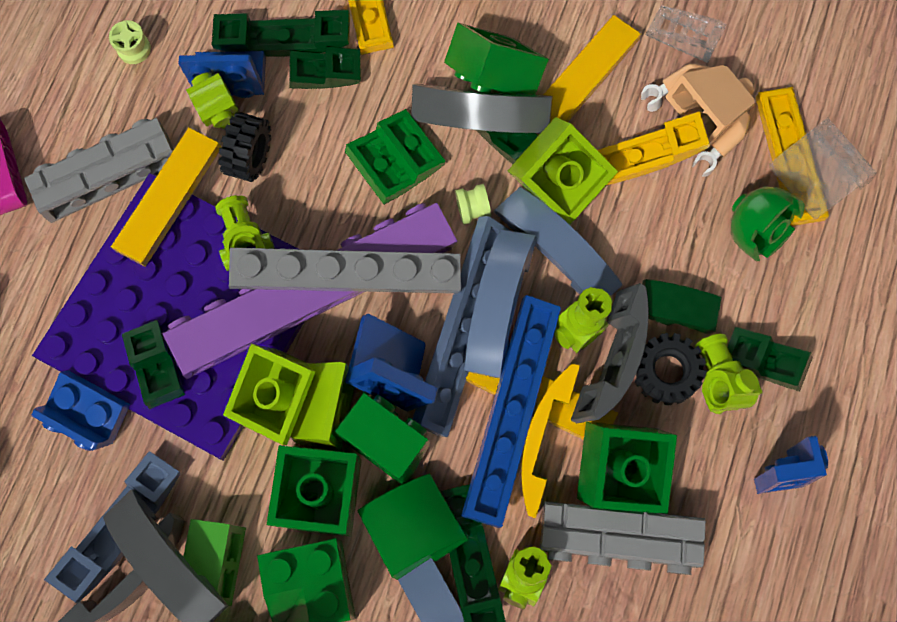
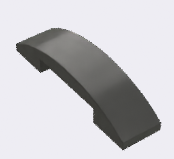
[411,84,553,133]
[571,283,648,424]
[103,489,228,622]
[58,513,185,622]

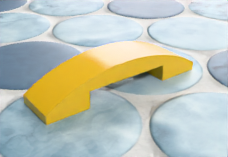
[598,111,710,185]
[522,364,580,518]

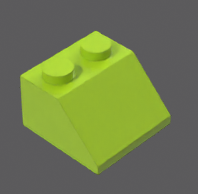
[507,117,618,225]
[223,343,316,445]
[290,362,355,452]

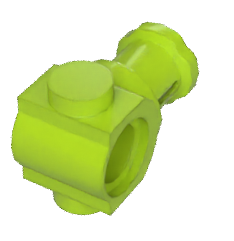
[186,72,239,129]
[215,195,275,271]
[554,287,612,353]
[695,334,763,414]
[498,547,552,609]

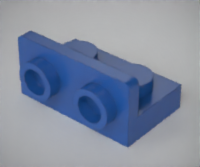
[31,370,130,451]
[754,436,828,494]

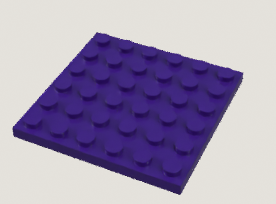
[32,173,304,461]

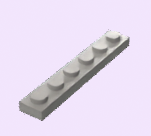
[229,248,461,294]

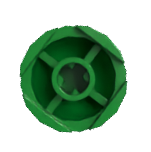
[731,186,805,262]

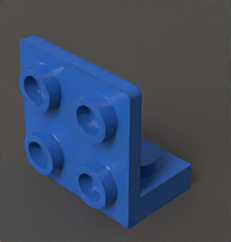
[178,51,266,98]
[345,314,437,411]

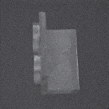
[769,118,877,219]

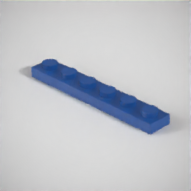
[461,295,561,528]

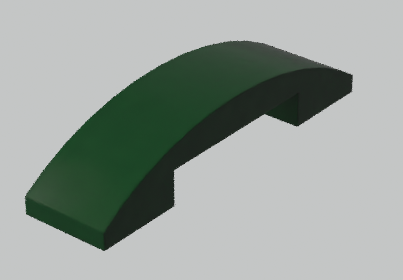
[211,10,350,57]
[441,484,506,622]

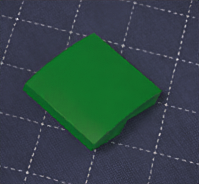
[345,109,446,205]
[357,474,469,580]

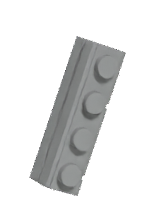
[24,117,174,223]
[540,502,706,575]

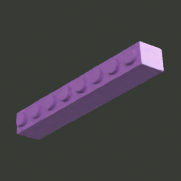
[162,203,457,379]

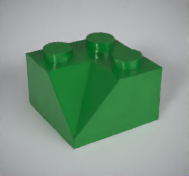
[444,22,549,95]
[335,393,430,485]
[577,422,677,514]
[266,445,362,537]
[257,538,356,622]

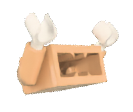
[641,64,755,177]

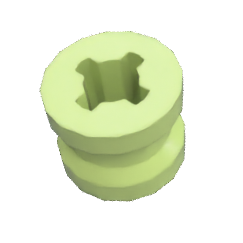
[109,20,151,64]
[455,184,491,225]

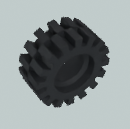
[219,112,271,182]
[635,333,707,406]

